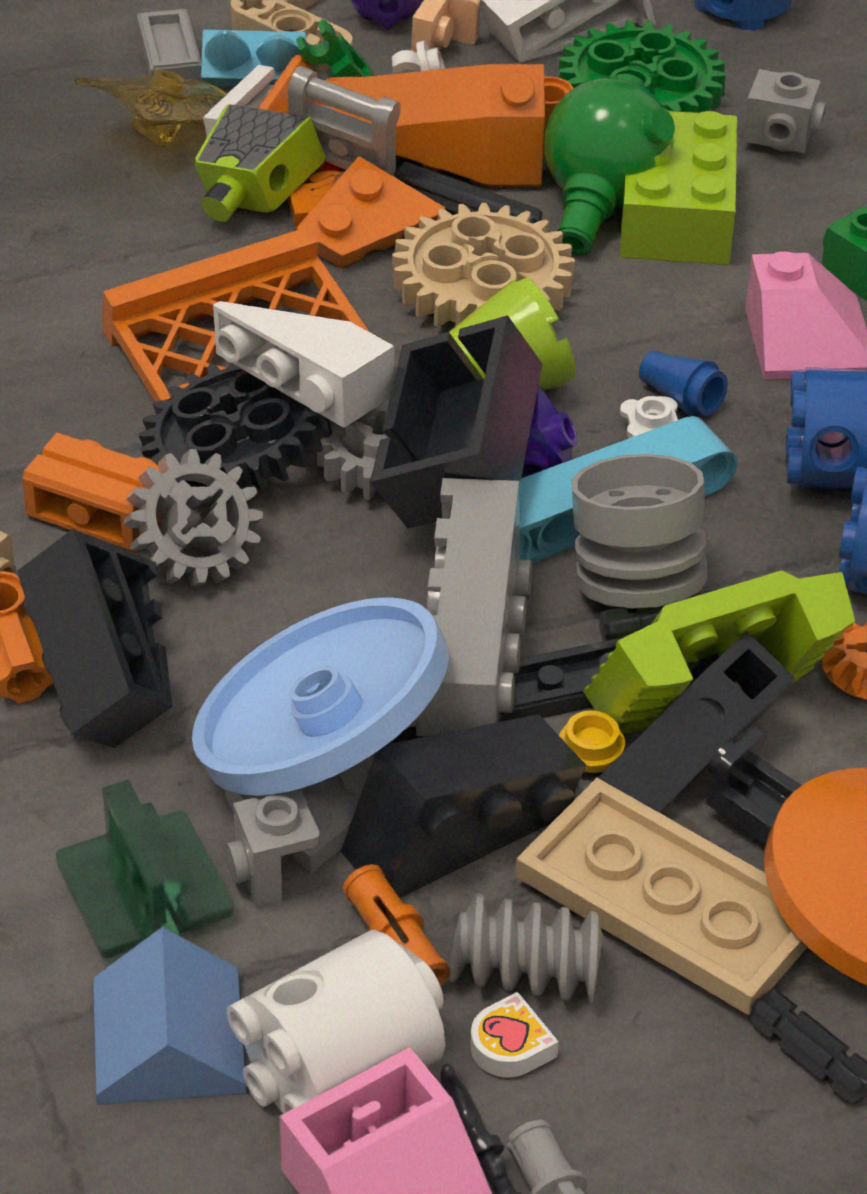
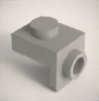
[225,789,320,908]

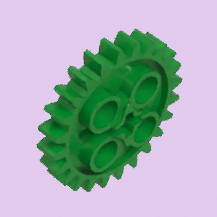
[558,20,726,113]

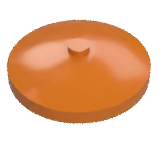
[764,767,867,985]

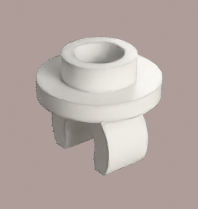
[392,40,445,73]

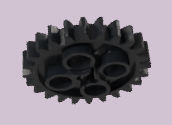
[139,362,332,492]

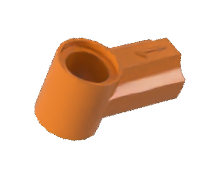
[0,571,54,704]

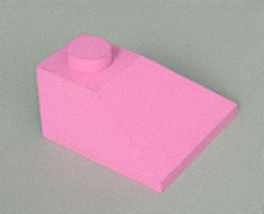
[745,251,867,380]

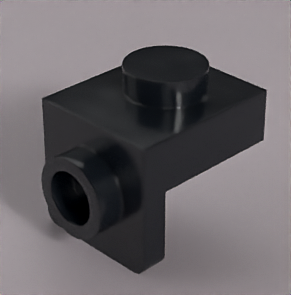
[705,726,802,845]

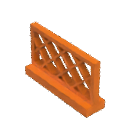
[102,227,369,401]

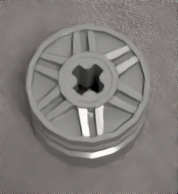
[572,454,708,608]

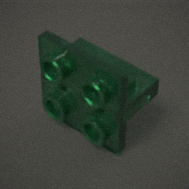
[56,779,234,958]

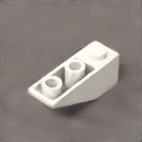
[213,301,395,428]

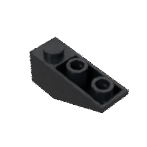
[598,632,795,813]

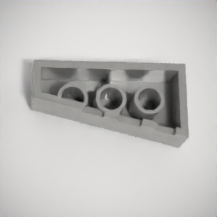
[416,478,532,736]

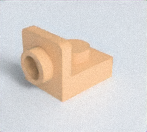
[411,0,481,53]

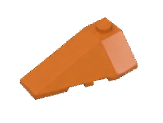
[326,64,545,188]

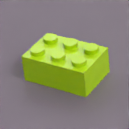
[619,109,737,265]

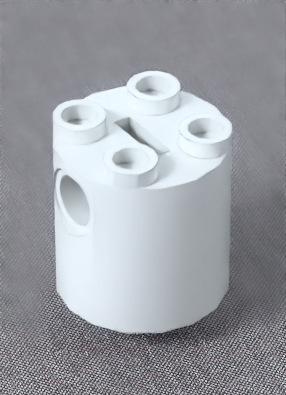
[226,929,445,1114]

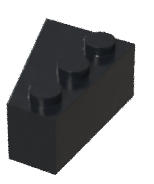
[17,529,172,748]
[341,714,586,898]

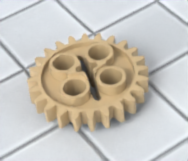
[392,203,575,327]

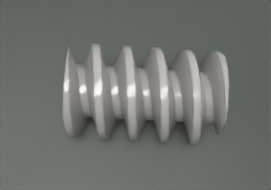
[450,893,603,1005]

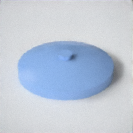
[192,597,449,796]

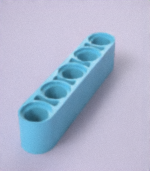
[519,416,738,563]

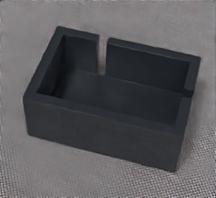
[370,315,543,529]

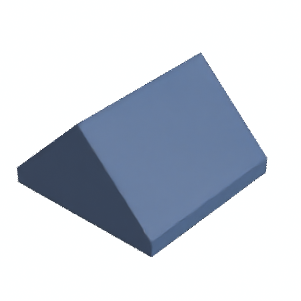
[93,927,246,1105]

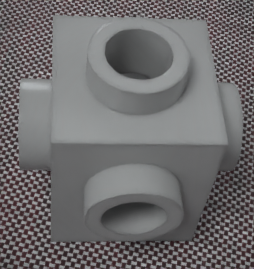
[743,69,827,153]

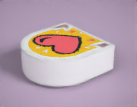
[470,992,559,1078]

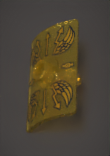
[74,69,227,147]

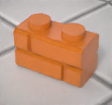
[22,432,161,553]

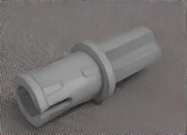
[506,1120,587,1194]

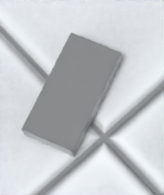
[137,9,202,85]

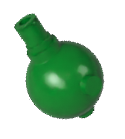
[544,74,675,255]

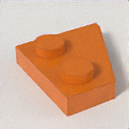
[296,156,446,268]

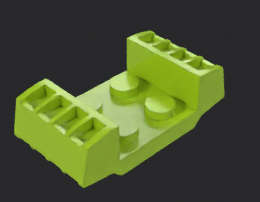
[583,570,855,734]

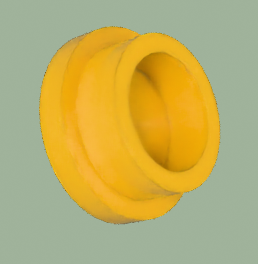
[559,711,625,773]

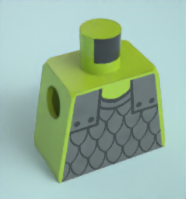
[195,104,326,222]

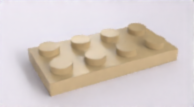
[515,778,808,1015]

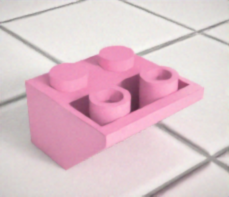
[280,1047,492,1194]

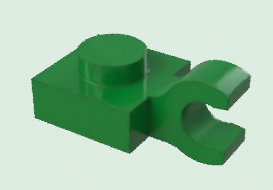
[296,20,374,78]

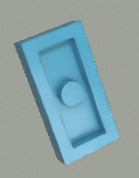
[201,29,307,87]

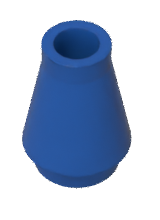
[639,350,728,416]

